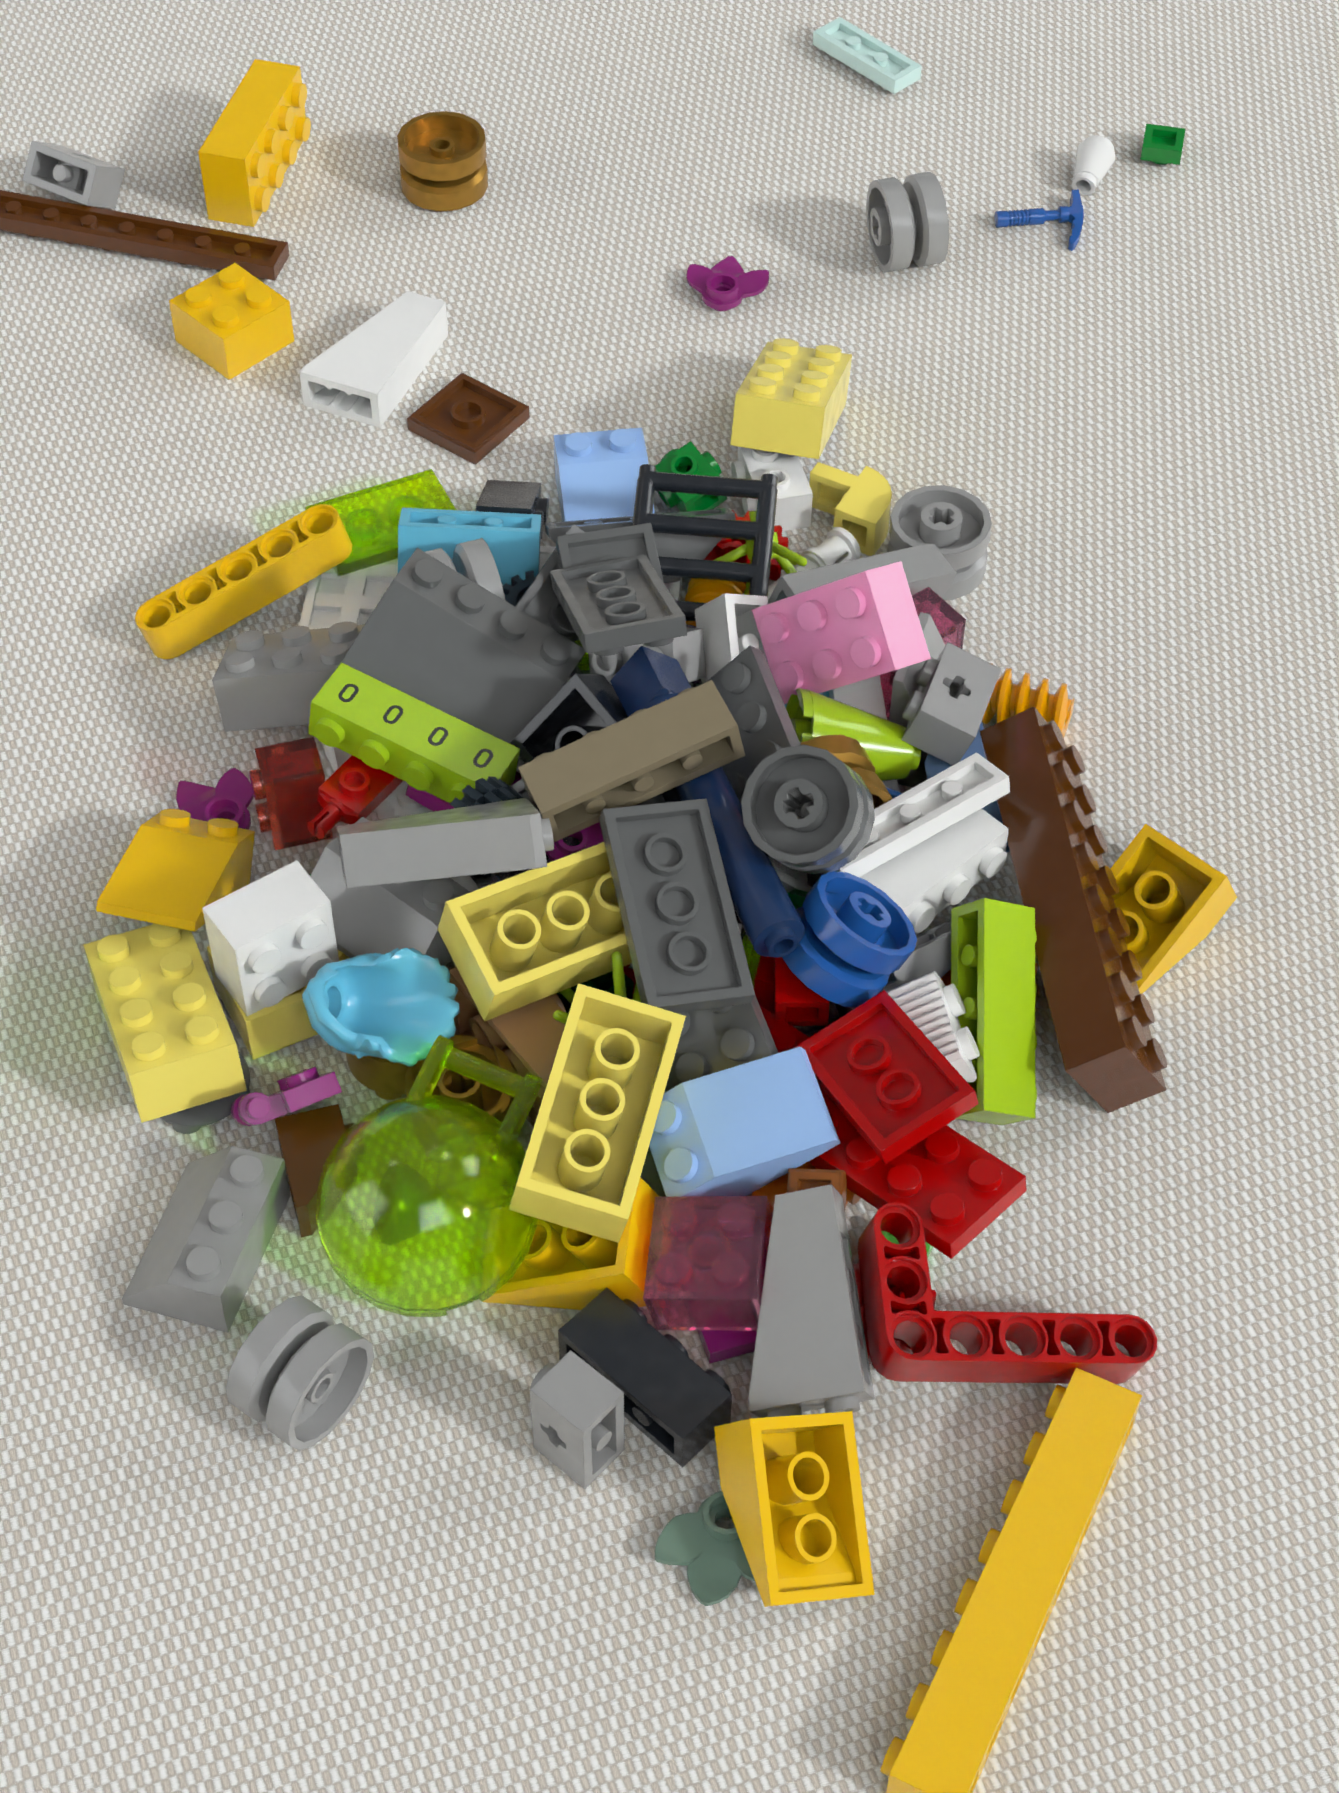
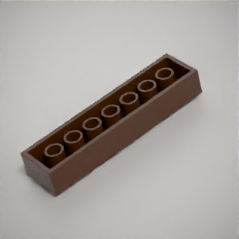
[980,707,1167,1113]

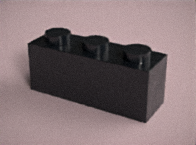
[558,1288,732,1468]

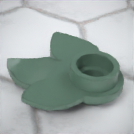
[655,1491,755,1606]

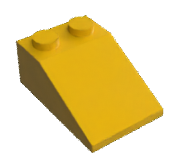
[96,809,255,932]
[1110,824,1237,994]
[477,1177,668,1310]
[714,1411,875,1607]

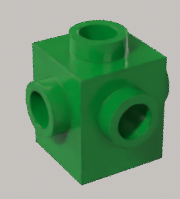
[655,441,727,512]

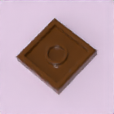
[407,373,530,465]

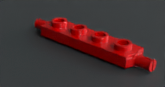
[307,756,404,839]

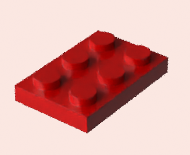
[794,990,979,1164]

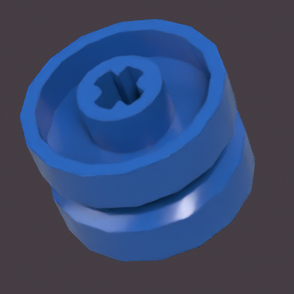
[782,871,917,1008]

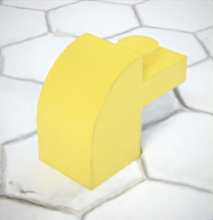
[809,462,892,556]

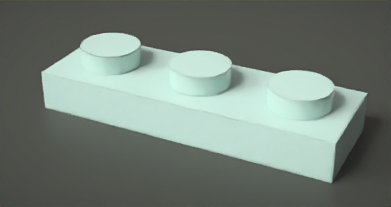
[813,17,922,94]

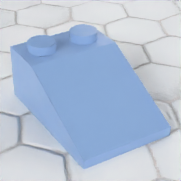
[553,428,655,522]
[649,1047,840,1221]

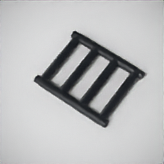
[632,464,778,621]

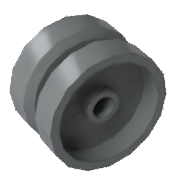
[741,745,875,875]

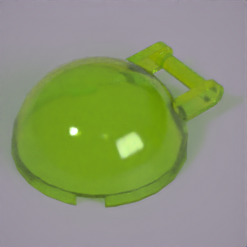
[316,1035,542,1317]

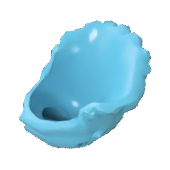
[302,948,460,1066]

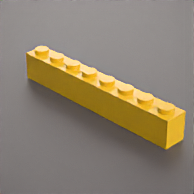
[880,1368,1142,1793]

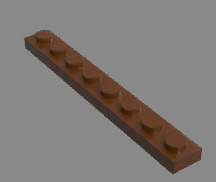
[0,190,290,281]

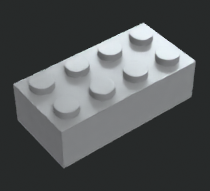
[212,622,364,732]

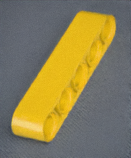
[135,504,353,659]

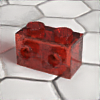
[249,736,333,851]

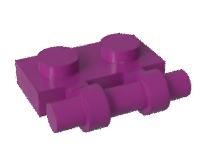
[231,1066,342,1126]

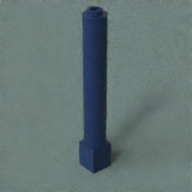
[610,646,805,958]

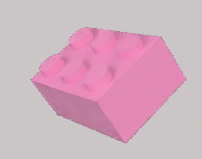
[752,561,931,704]

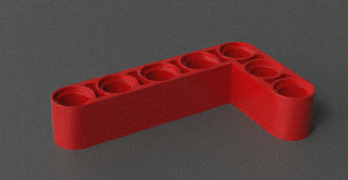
[857,1202,1157,1384]

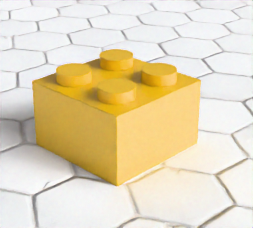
[169,263,294,380]

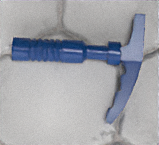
[994,189,1084,251]

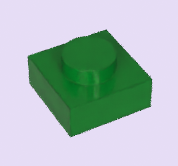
[1140,124,1186,165]

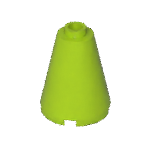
[786,688,921,781]

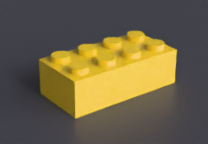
[198,59,311,227]

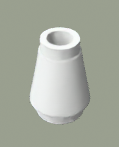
[1072,135,1115,195]

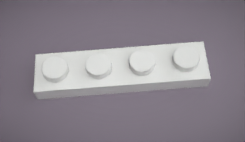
[826,752,1010,877]

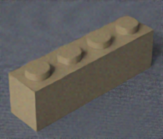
[518,680,745,842]

